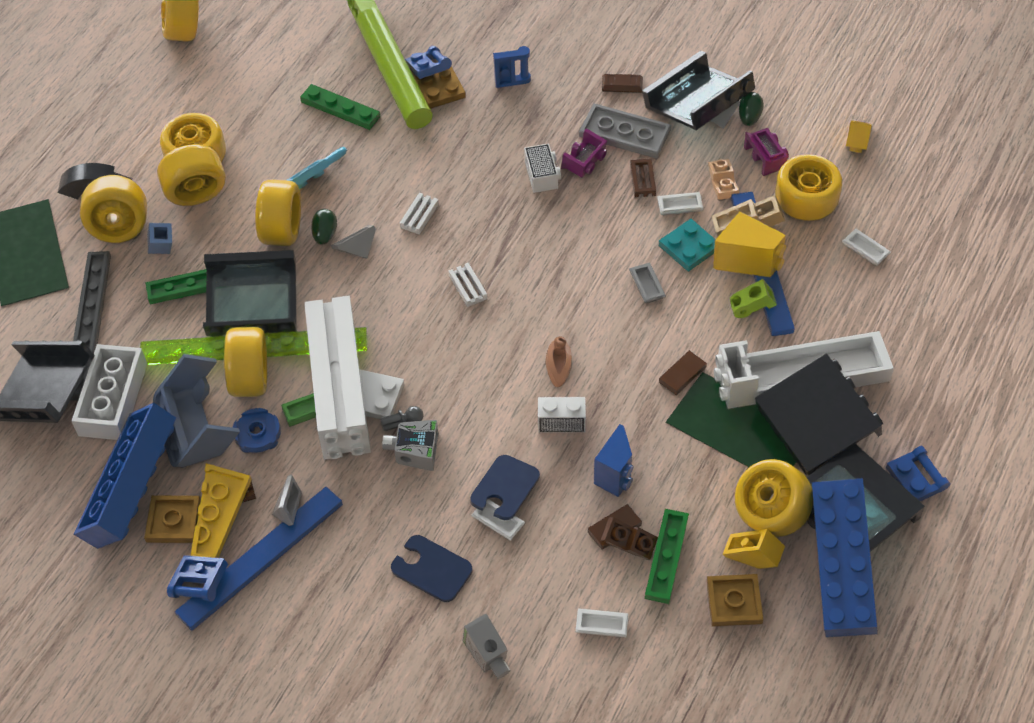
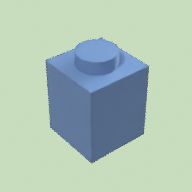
[147,223,172,254]

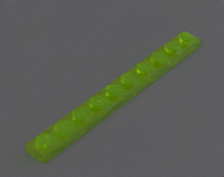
[140,327,367,365]

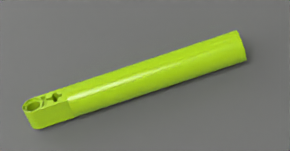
[347,0,433,129]

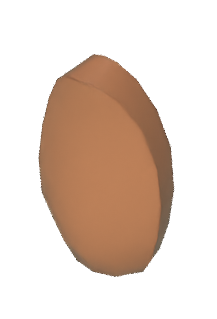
[545,336,572,387]

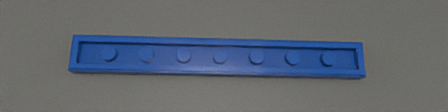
[731,192,795,336]
[175,487,343,631]

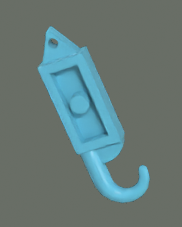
[287,147,347,189]

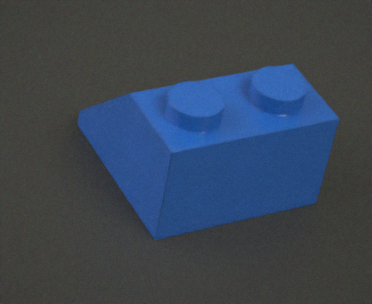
[594,424,634,497]

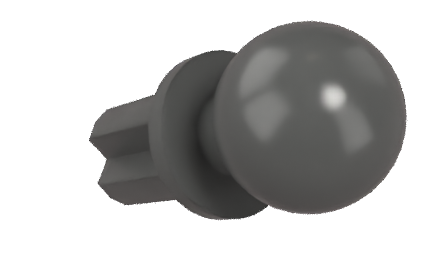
[381,406,424,431]

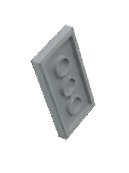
[579,103,671,159]

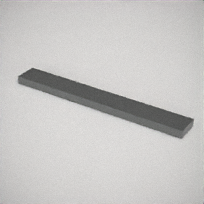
[70,251,111,401]

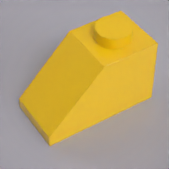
[846,120,872,153]
[723,529,785,569]

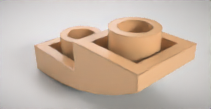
[708,159,739,200]

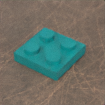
[658,219,716,272]

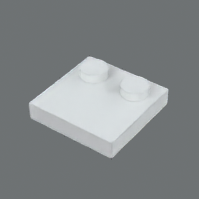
[360,370,404,419]

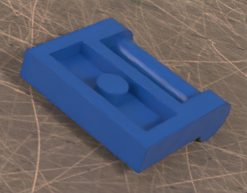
[405,46,452,79]
[493,46,531,88]
[886,446,951,501]
[167,555,228,601]

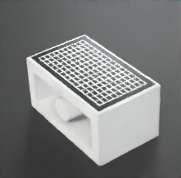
[524,143,561,193]
[538,397,586,432]

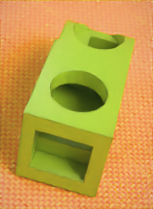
[730,279,777,318]

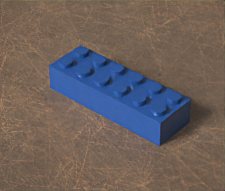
[73,403,177,549]
[812,478,878,637]

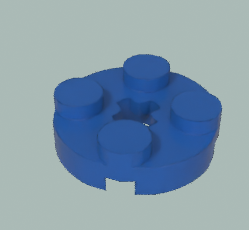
[233,408,281,453]

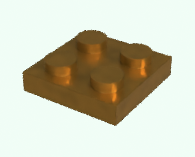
[414,66,466,109]
[144,495,201,543]
[706,574,764,627]

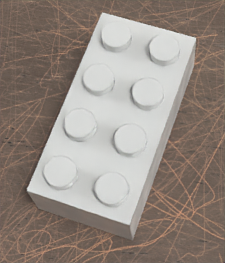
[72,344,147,440]

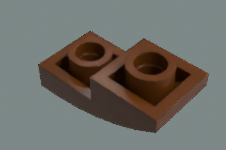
[600,517,658,560]

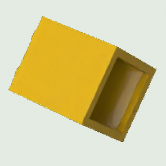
[713,211,786,277]

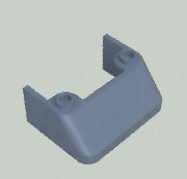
[153,354,240,468]

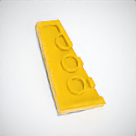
[190,463,252,558]

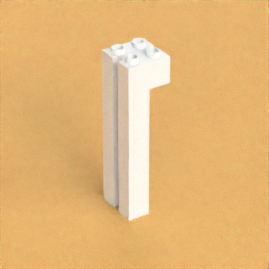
[304,295,371,460]
[714,331,894,409]

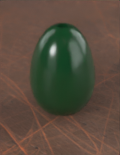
[739,92,764,126]
[311,209,337,245]

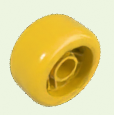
[161,0,199,42]
[160,113,226,163]
[157,144,226,206]
[775,155,842,221]
[80,175,147,243]
[255,180,301,246]
[224,327,267,397]
[735,459,814,537]

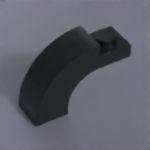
[57,163,133,200]

